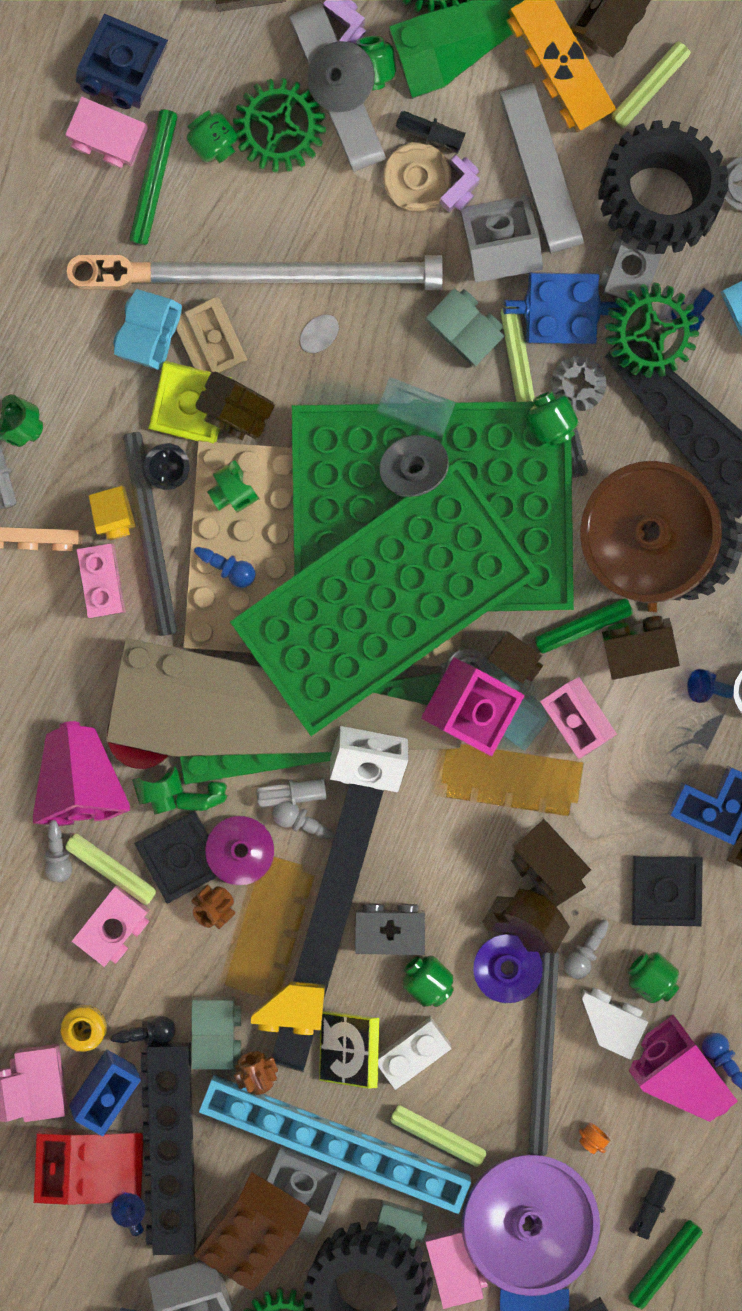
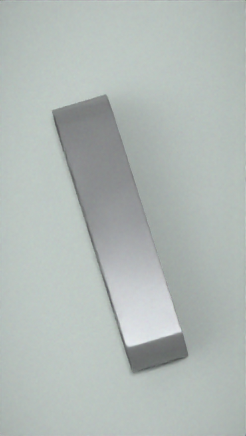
[289,2,386,172]
[499,82,584,254]

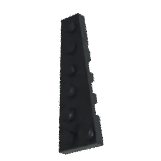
[604,340,742,519]

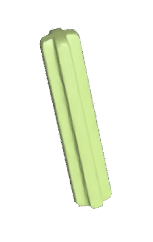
[611,41,691,128]
[500,307,535,402]
[65,834,156,905]
[390,1105,486,1167]

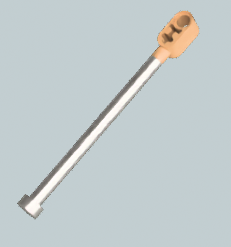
[67,255,442,290]

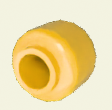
[60,1005,107,1052]

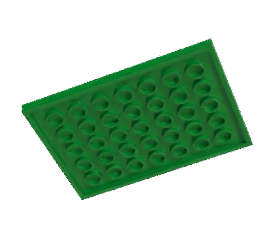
[292,401,574,612]

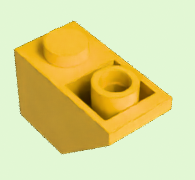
[89,486,136,541]
[251,981,325,1035]

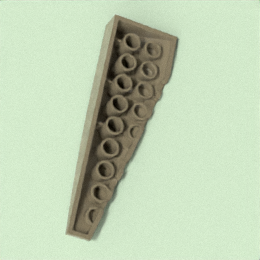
[107,638,462,757]

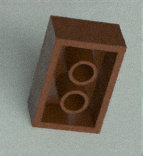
[194,1172,311,1292]

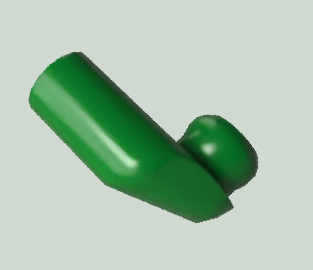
[176,782,228,811]

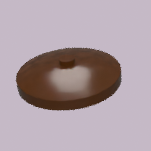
[580,461,722,603]

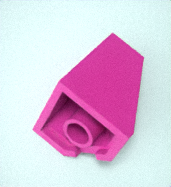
[33,721,130,826]
[629,1014,738,1122]

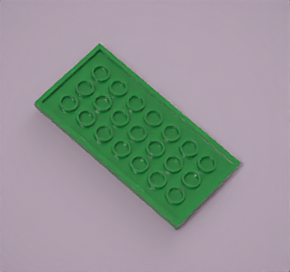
[230,460,540,737]

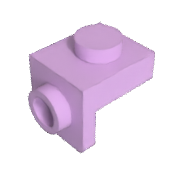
[323,0,366,44]
[440,155,480,213]

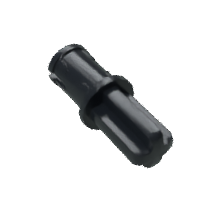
[396,111,466,154]
[629,1170,676,1239]

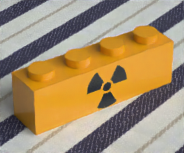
[507,0,617,132]

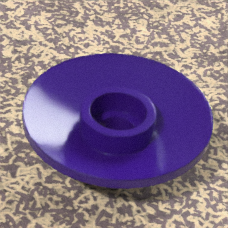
[473,934,543,1003]

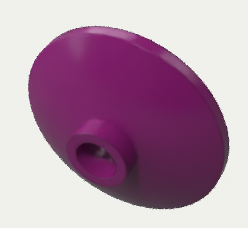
[205,816,274,885]

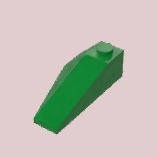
[389,0,524,99]

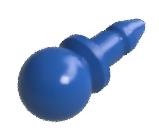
[194,547,256,588]
[702,1033,742,1090]

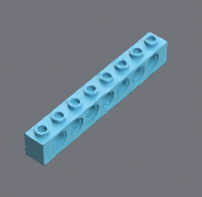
[199,1075,471,1214]

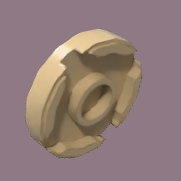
[383,142,452,212]

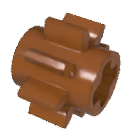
[191,885,236,929]
[234,1051,278,1095]

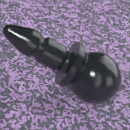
[110,1016,176,1045]

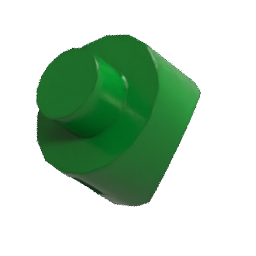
[0,394,43,447]
[207,460,259,513]
[132,766,184,815]

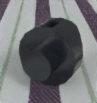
[142,443,190,490]

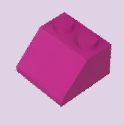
[421,657,525,756]

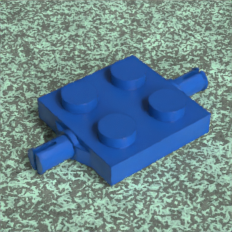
[503,272,621,344]

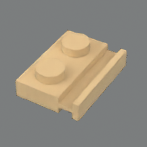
[176,297,247,374]

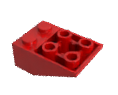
[33,1127,144,1205]

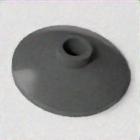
[307,41,375,112]
[380,435,449,497]

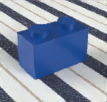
[69,1049,141,1136]

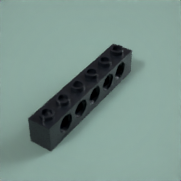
[141,1042,197,1255]

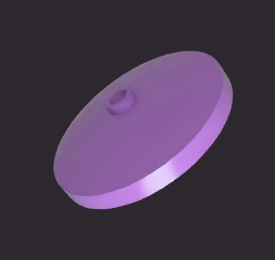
[462,1155,600,1296]

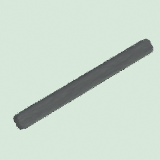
[123,432,177,636]
[528,951,559,1156]

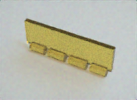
[441,744,584,816]
[224,856,315,998]

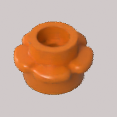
[579,1123,611,1154]

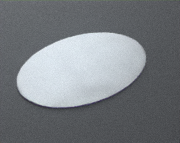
[300,315,339,353]

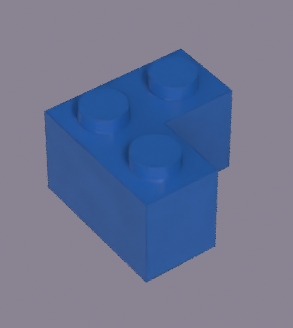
[667,766,742,845]

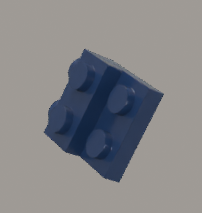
[76,13,168,109]

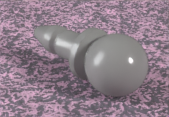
[272,801,335,839]
[45,820,72,883]
[564,920,609,979]

